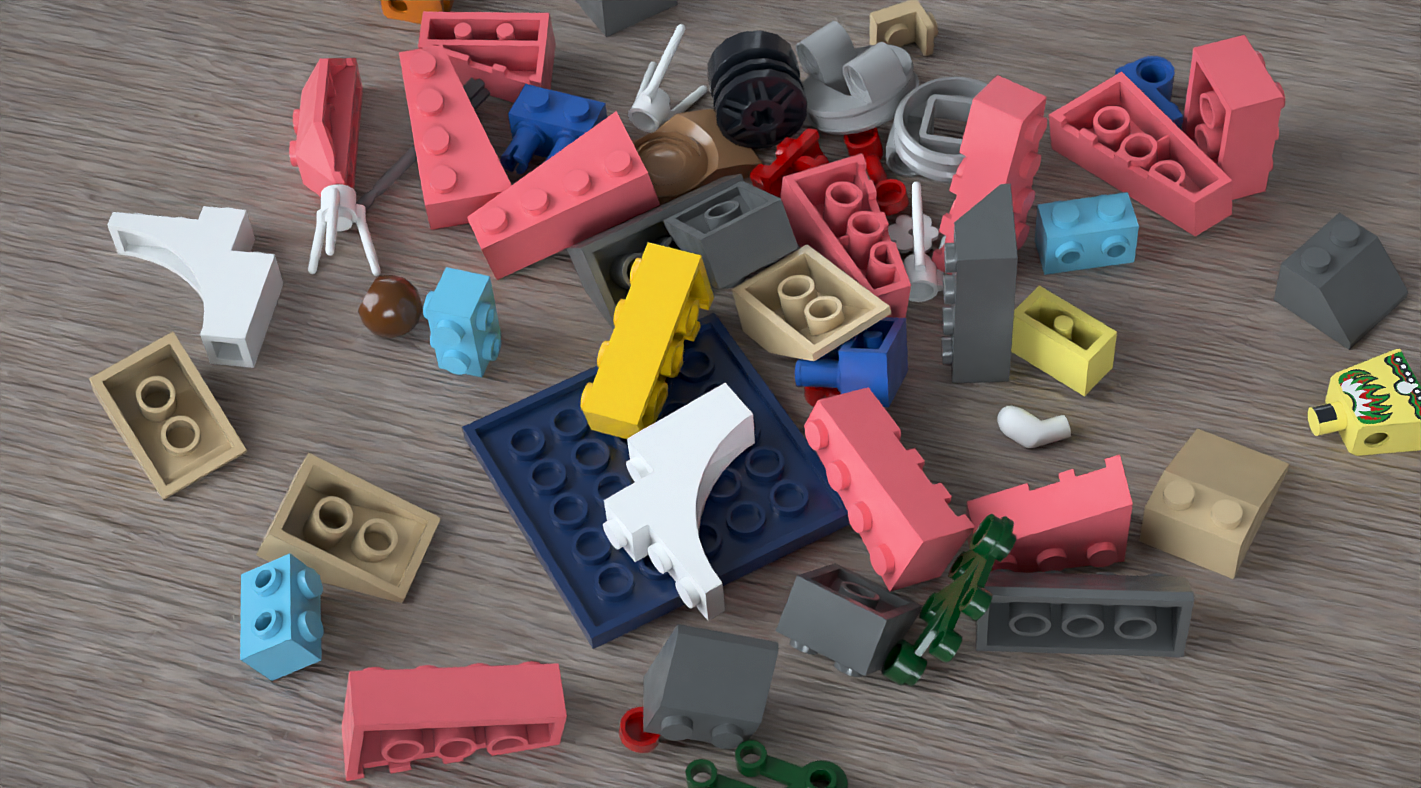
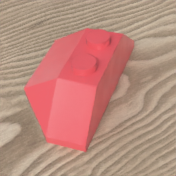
[289,58,363,197]

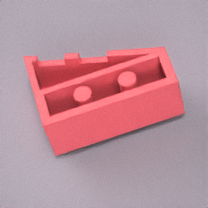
[418,12,556,103]
[966,454,1133,573]

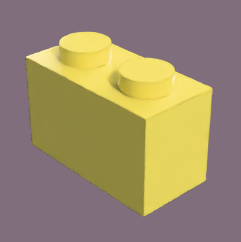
[1011,285,1117,397]

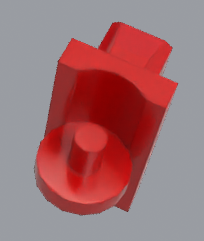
[750,128,829,198]

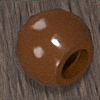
[358,275,422,338]

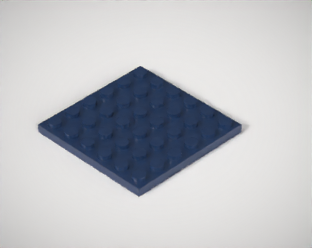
[462,313,850,649]

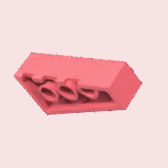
[399,45,512,230]
[467,111,660,280]
[780,153,911,318]
[803,387,975,592]

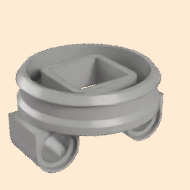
[796,21,919,135]
[886,77,988,183]

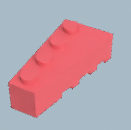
[1049,71,1232,237]
[931,75,1047,275]
[342,661,567,781]

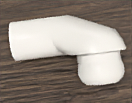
[997,405,1071,448]

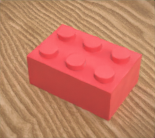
[1182,35,1285,200]

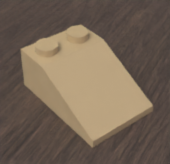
[732,244,891,361]
[89,332,247,500]
[1139,428,1289,579]
[256,453,441,603]

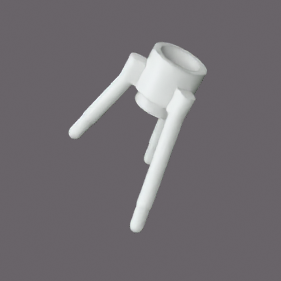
[628,24,707,133]
[903,181,946,302]
[308,184,381,276]

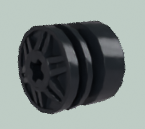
[707,30,807,149]

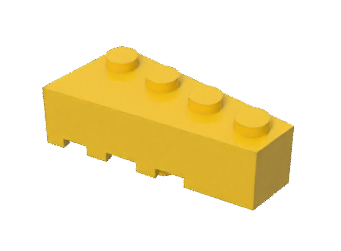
[581,242,714,439]

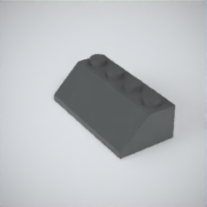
[567,174,745,330]
[941,184,1018,383]
[976,569,1194,657]

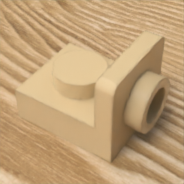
[870,0,938,56]

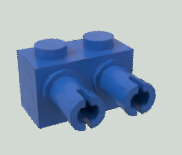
[500,84,607,174]
[795,317,908,408]

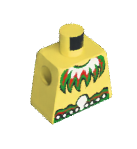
[1308,349,1421,456]

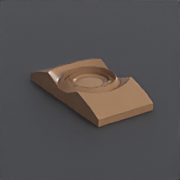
[603,109,763,232]

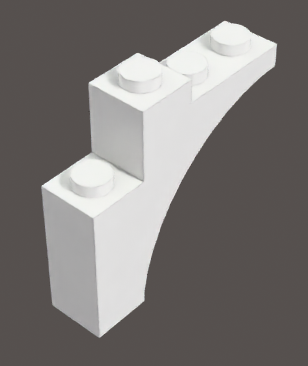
[107,206,283,368]
[603,383,755,621]

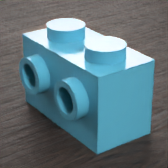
[1035,192,1139,275]
[423,267,502,378]
[240,553,324,681]

